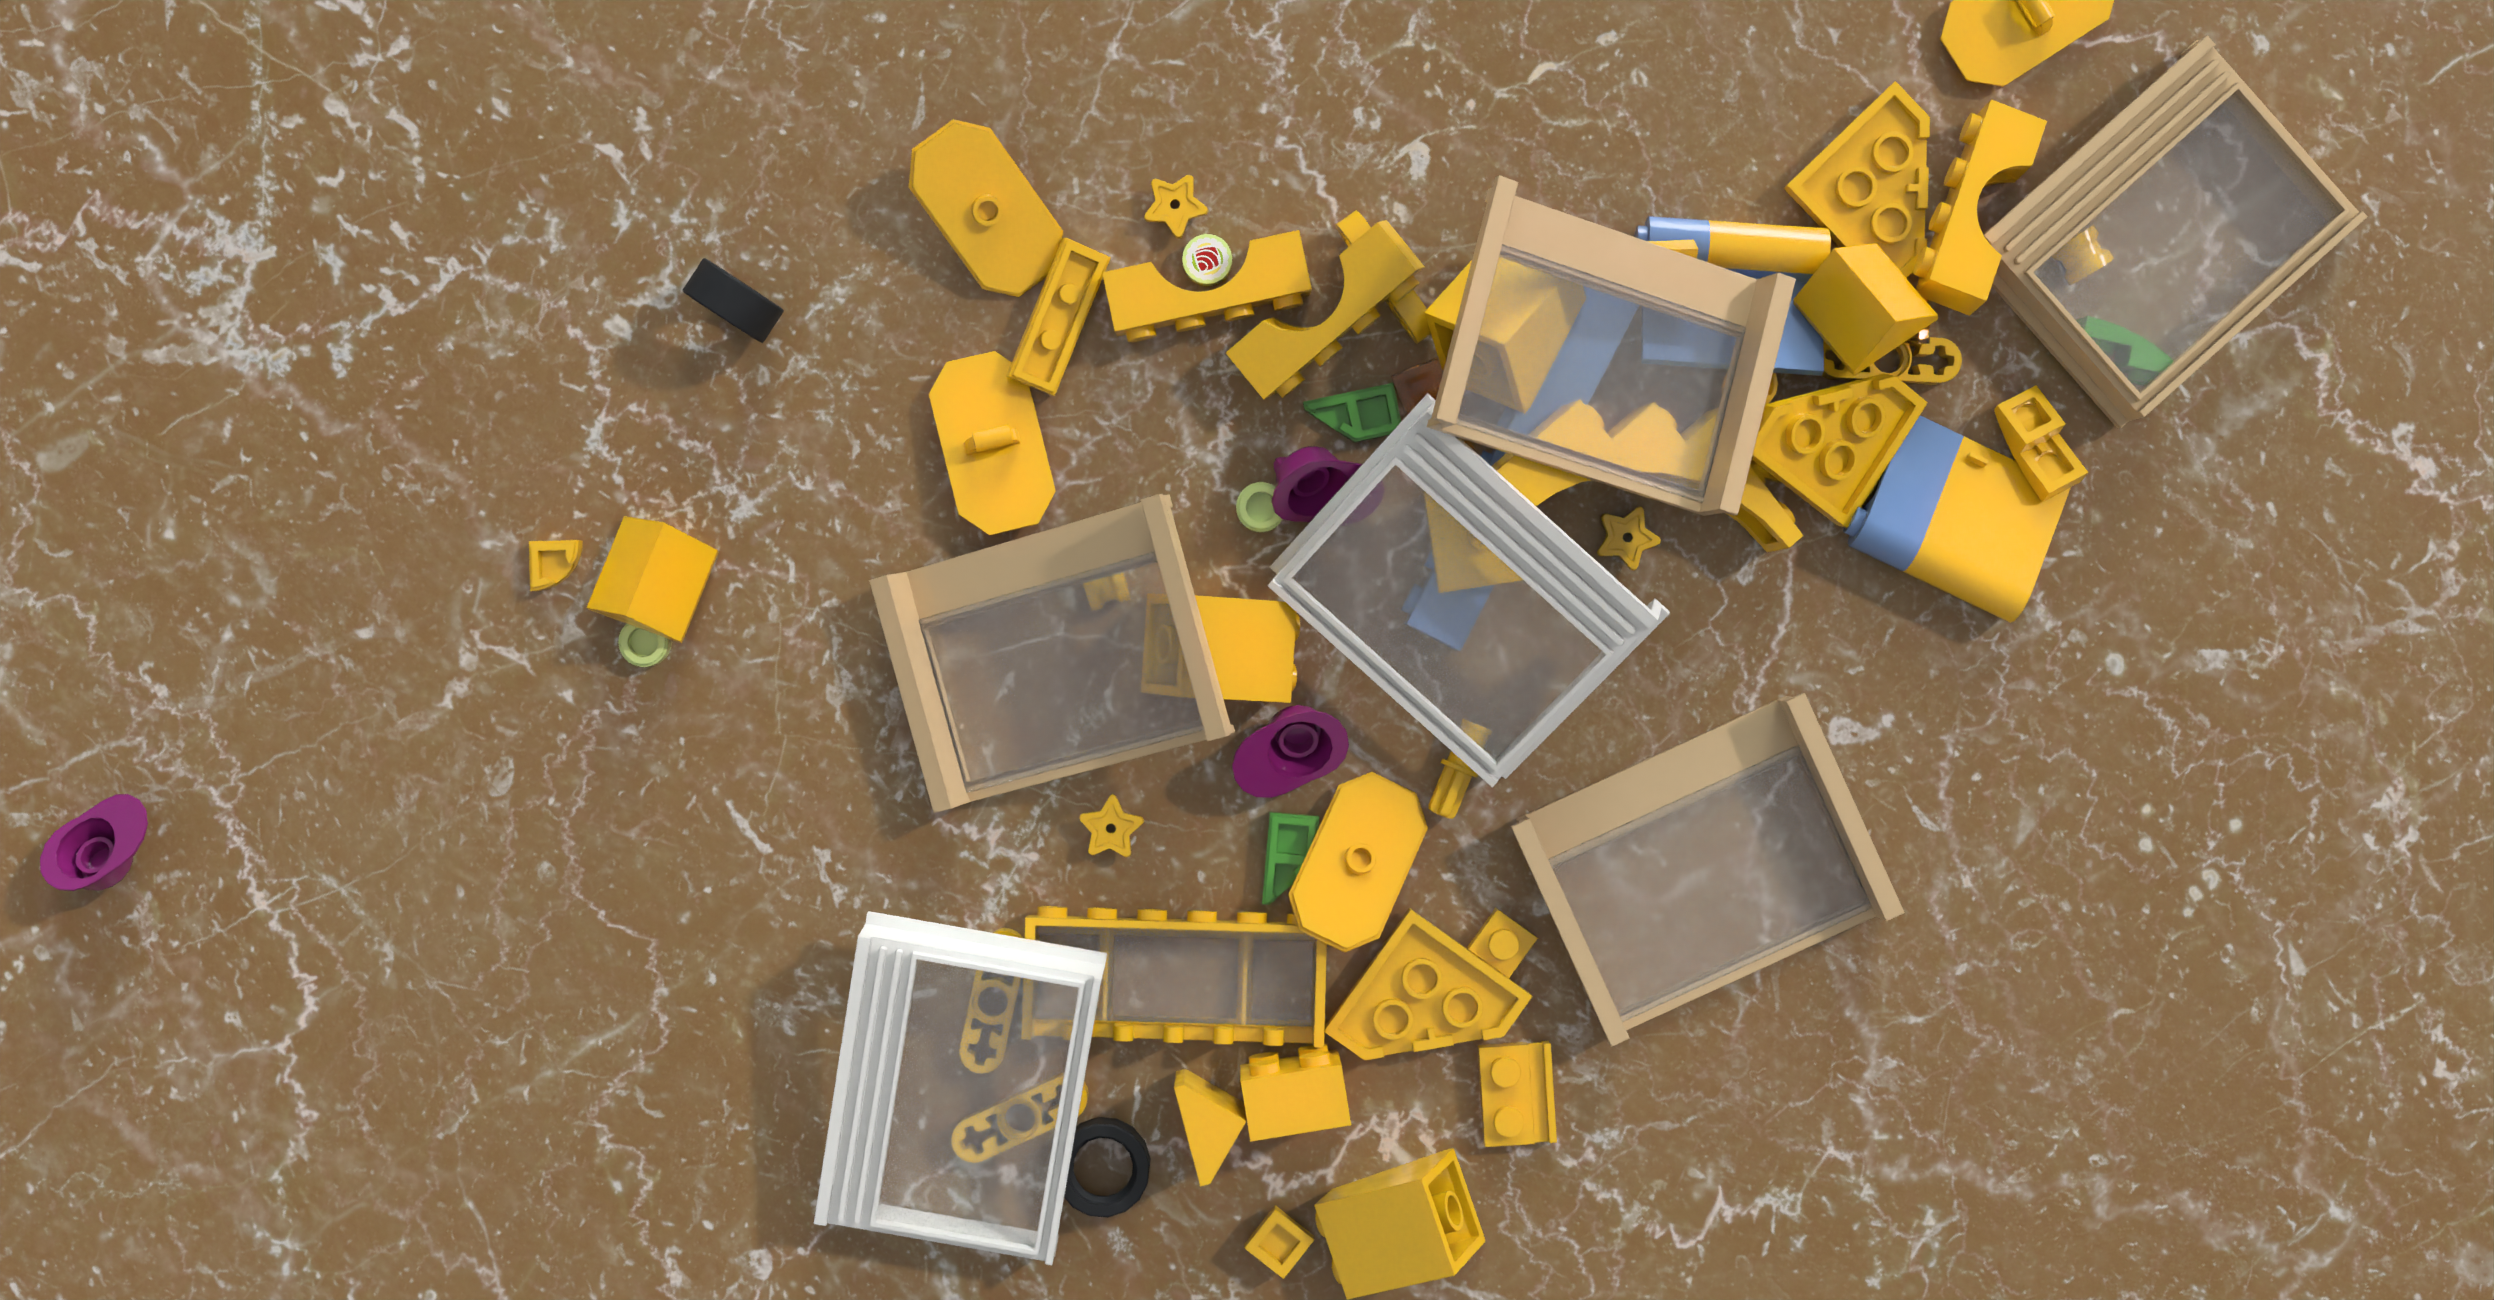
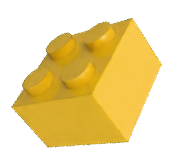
[1240,1044,1351,1142]

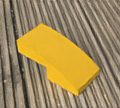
[1994,385,2088,502]

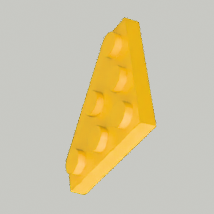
[1783,81,1930,278]
[1752,373,1928,528]
[1324,908,1533,1061]

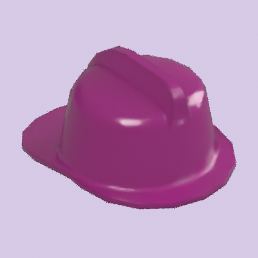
[1271,446,1385,526]
[1232,705,1349,798]
[40,794,148,891]

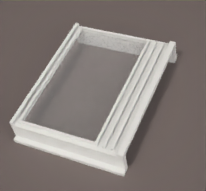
[1268,393,1670,787]
[814,911,1107,1265]

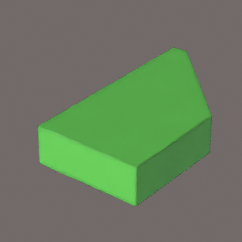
[1303,383,1401,443]
[1262,811,1319,905]

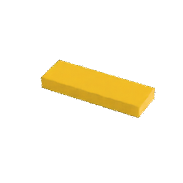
[1006,237,1111,396]

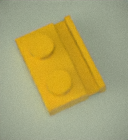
[1477,1041,1557,1147]

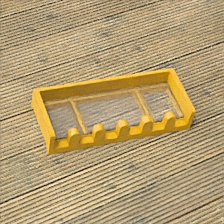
[1021,906,1327,1048]

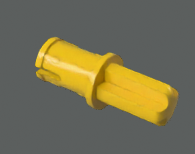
[1428,719,1492,819]

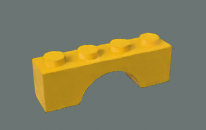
[1913,99,2047,316]
[1226,220,1425,400]
[1102,230,1312,342]

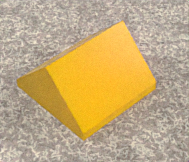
[1793,243,1938,376]
[586,516,719,643]
[1174,1069,1247,1187]

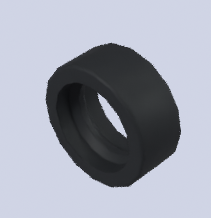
[683,258,784,343]
[1064,1117,1151,1218]

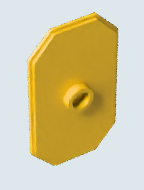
[1940,0,2114,87]
[908,119,1063,297]
[929,351,1056,536]
[1288,772,1428,953]

